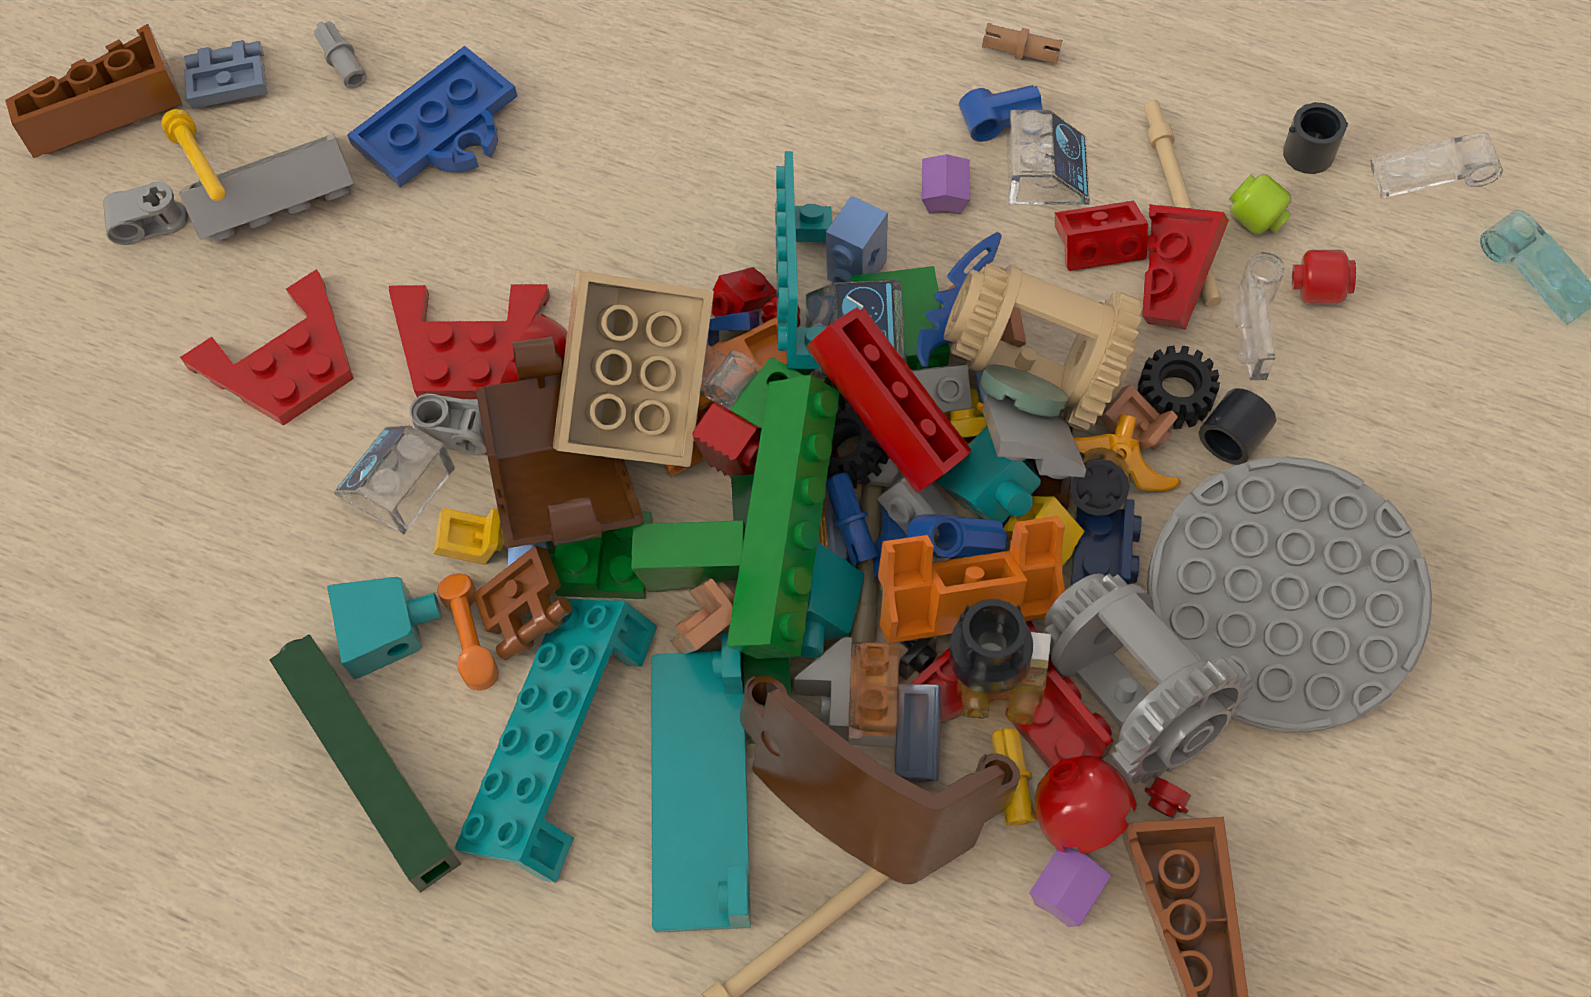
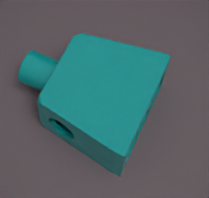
[935,426,1041,523]
[801,542,864,658]
[327,577,442,679]

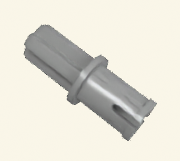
[314,21,367,89]

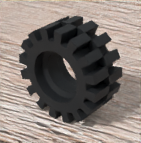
[1137,345,1220,429]
[827,403,889,489]

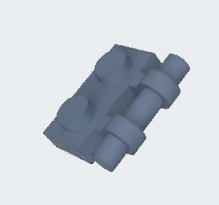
[184,40,268,109]

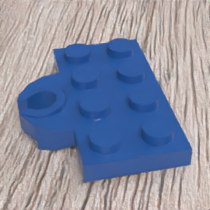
[347,46,518,187]

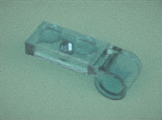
[1480,210,1591,325]

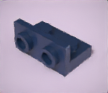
[1070,499,1142,587]

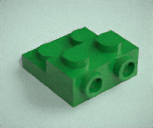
[549,511,653,599]

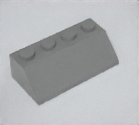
[179,133,354,242]

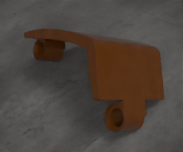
[476,336,644,548]
[740,676,1020,884]

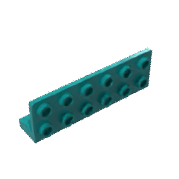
[775,151,832,369]
[455,598,657,883]
[651,633,751,933]

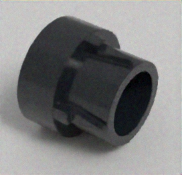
[950,599,1033,694]

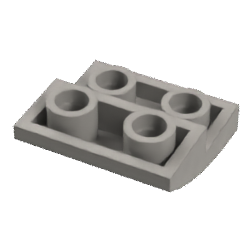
[982,395,1086,479]

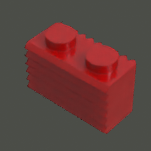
[692,402,761,478]

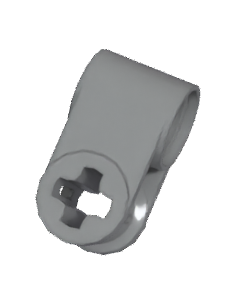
[103,182,188,245]
[409,394,487,455]

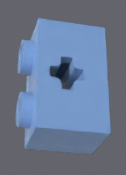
[826,196,888,286]

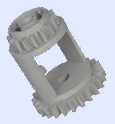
[1044,573,1252,784]

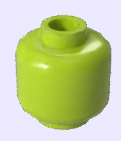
[1229,174,1292,235]

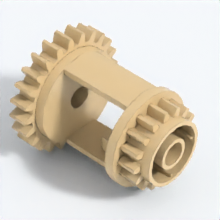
[944,264,1142,431]

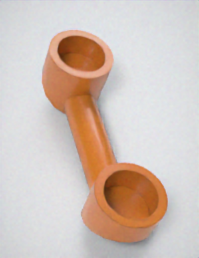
[437,573,499,691]

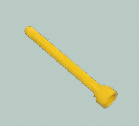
[161,109,226,201]

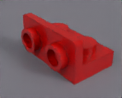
[1055,200,1148,271]
[1005,669,1114,769]

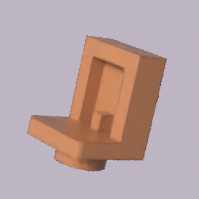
[1098,384,1178,451]

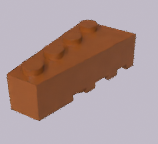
[5,24,183,158]
[1123,817,1248,997]

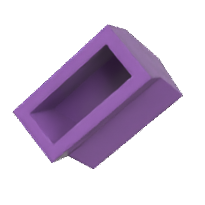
[922,154,970,214]
[1029,847,1111,927]

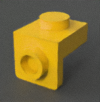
[433,508,504,565]

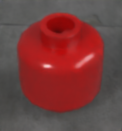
[1292,249,1356,304]

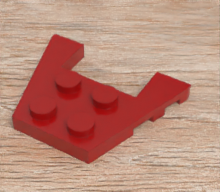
[180,269,354,426]
[389,284,550,399]

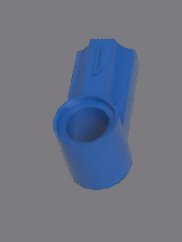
[959,85,1043,142]
[907,514,1007,558]

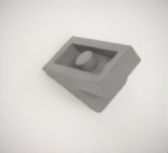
[794,637,852,741]

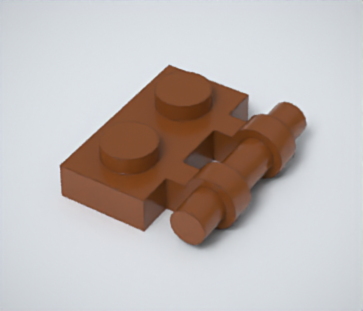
[473,545,572,660]

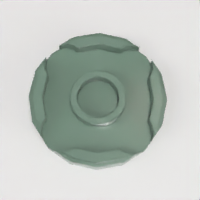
[979,364,1069,417]

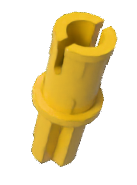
[991,728,1036,826]

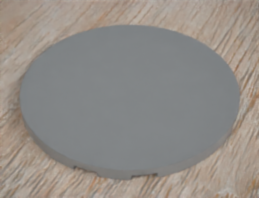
[1147,456,1432,733]

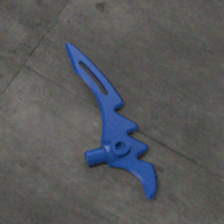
[917,232,1002,367]

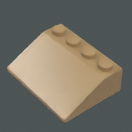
[553,271,714,467]

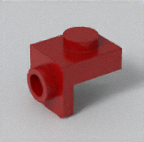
[711,267,777,332]

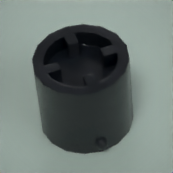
[1283,102,1348,174]
[1198,388,1277,465]
[1070,447,1130,516]

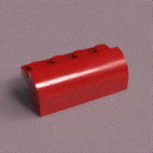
[806,307,972,493]

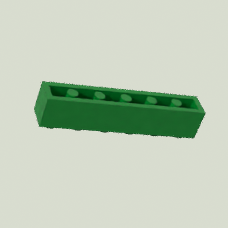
[727,375,840,659]

